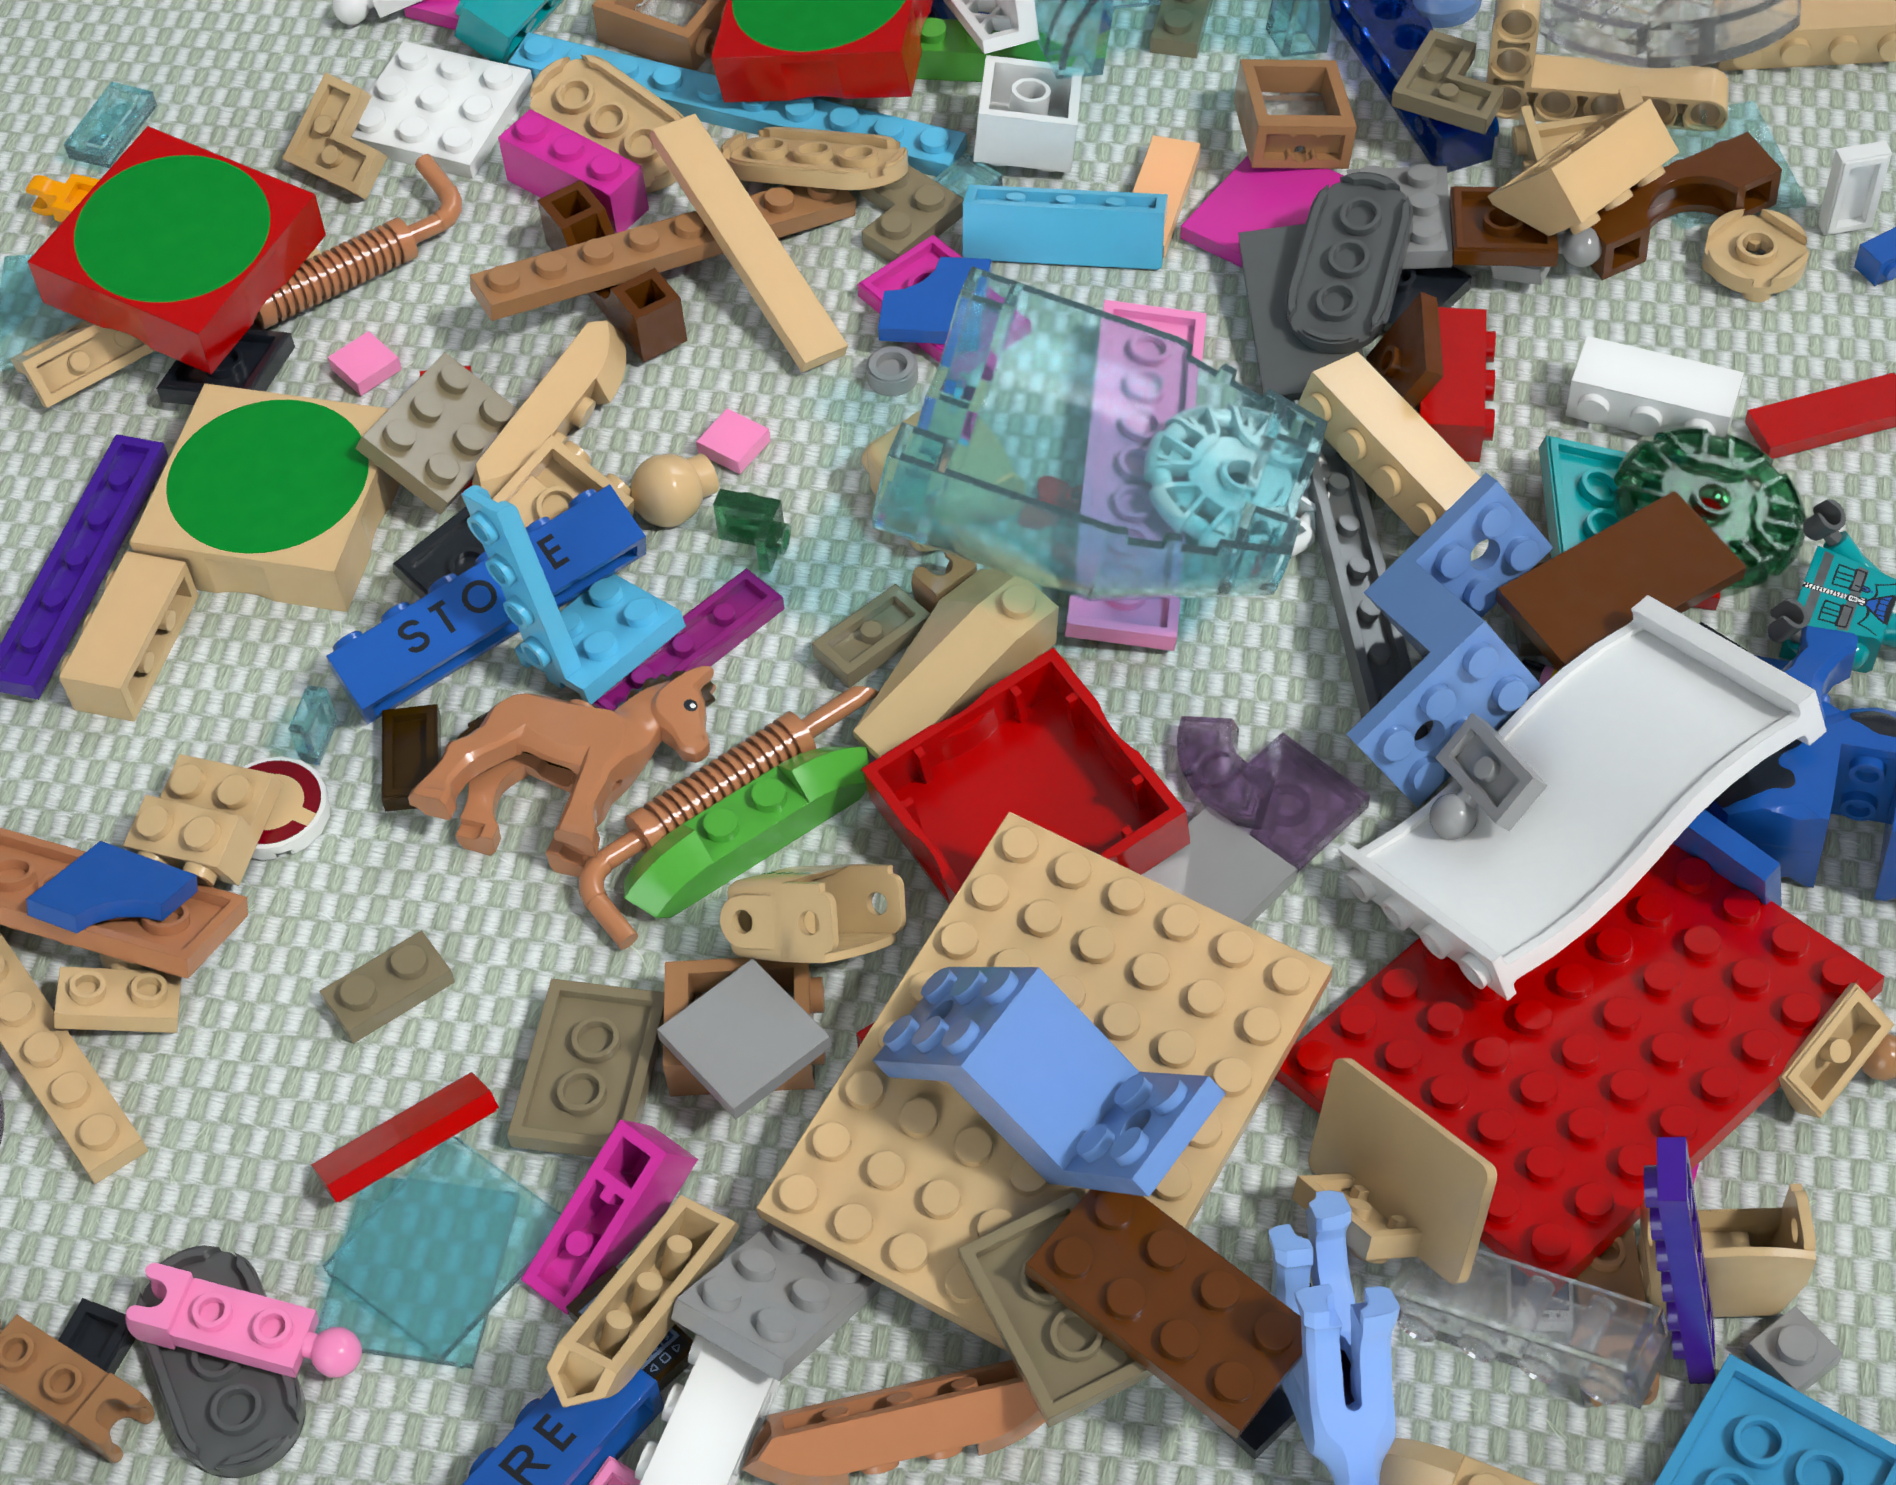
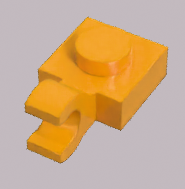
[25,173,100,222]

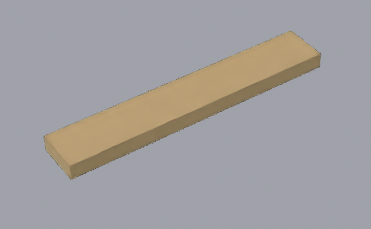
[650,114,848,373]

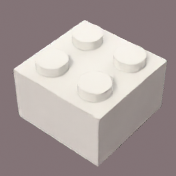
[973,55,1083,173]

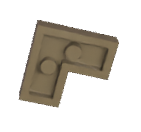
[1391,30,1505,135]
[860,165,964,262]

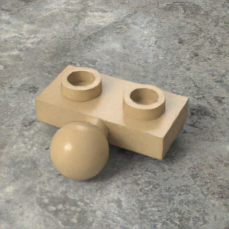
[54,953,182,1033]

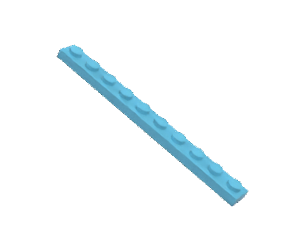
[508,32,967,180]

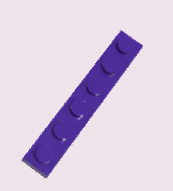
[0,434,169,700]
[1644,1137,1716,1384]

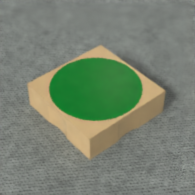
[130,383,400,612]

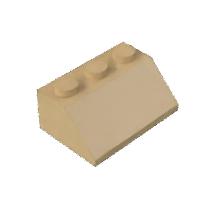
[1488,99,1679,236]

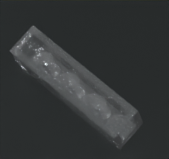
[1389,1249,1671,1409]

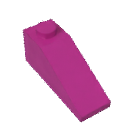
[521,1119,698,1315]

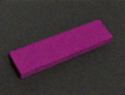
[592,568,785,711]

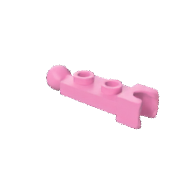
[125,1263,362,1378]

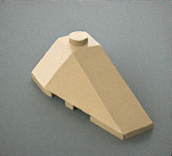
[853,569,1059,759]

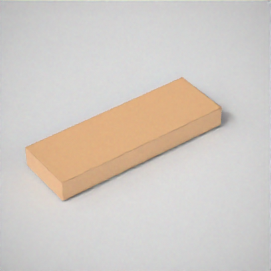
[1132,135,1201,258]

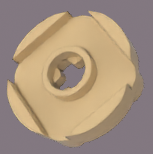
[1702,209,1809,303]

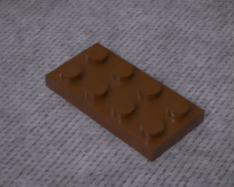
[1024,1189,1303,1440]

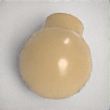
[630,453,719,527]

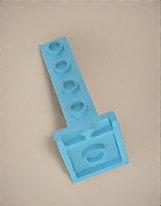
[461,485,686,705]

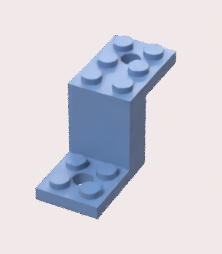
[1346,472,1553,808]
[872,967,1226,1197]

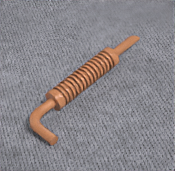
[254,154,462,330]
[579,686,879,950]

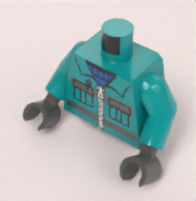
[1768,499,1896,673]

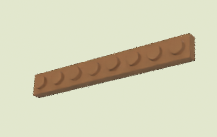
[470,185,856,321]

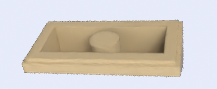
[1779,983,1895,1118]

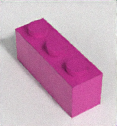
[498,109,649,233]

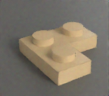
[282,72,387,200]

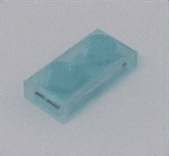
[64,81,157,169]

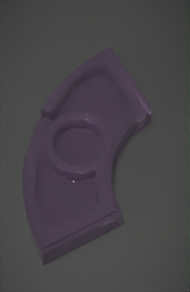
[1177,716,1276,830]

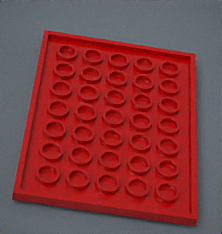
[1275,843,1885,1299]

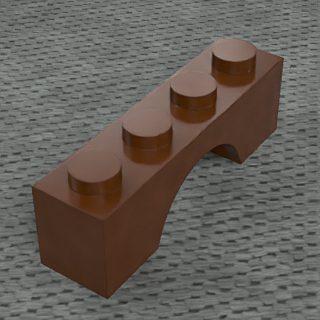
[1590,131,1782,280]
[537,180,688,363]

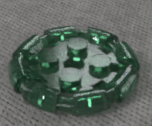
[1612,427,1806,590]

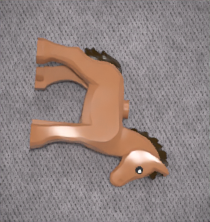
[408,666,716,877]

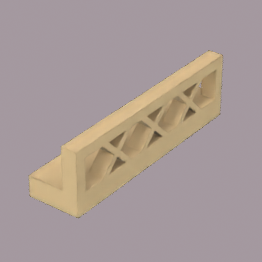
[10,320,155,408]

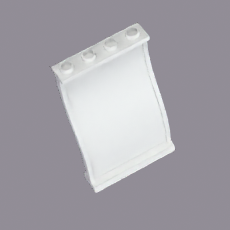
[1338,595,1827,1001]

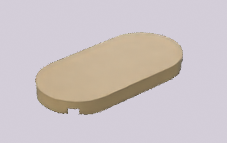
[530,55,684,193]
[720,127,909,190]

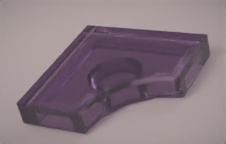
[1244,732,1370,873]

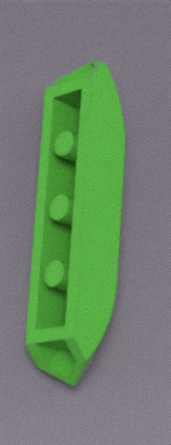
[916,18,1078,82]
[624,746,869,918]

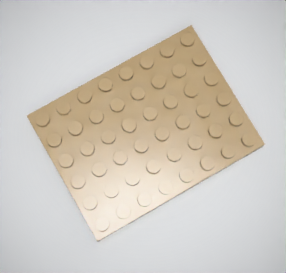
[756,811,1333,1352]

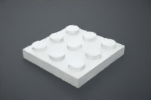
[351,41,533,179]

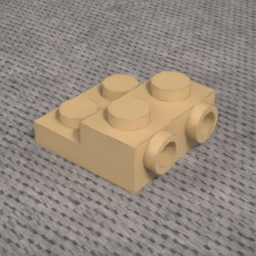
[492,434,634,528]
[123,754,284,887]

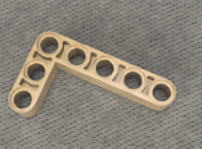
[1486,0,1729,134]

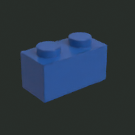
[1854,227,1896,286]

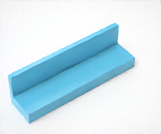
[962,185,1168,270]

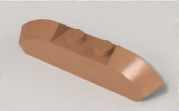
[742,1360,1045,1485]

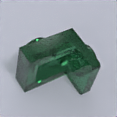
[713,489,791,573]

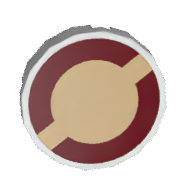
[243,756,330,860]

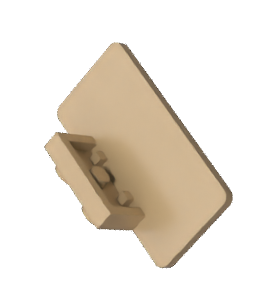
[1291,1058,1497,1284]

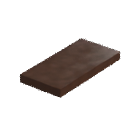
[1495,491,1747,671]

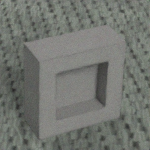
[1744,1306,1843,1393]

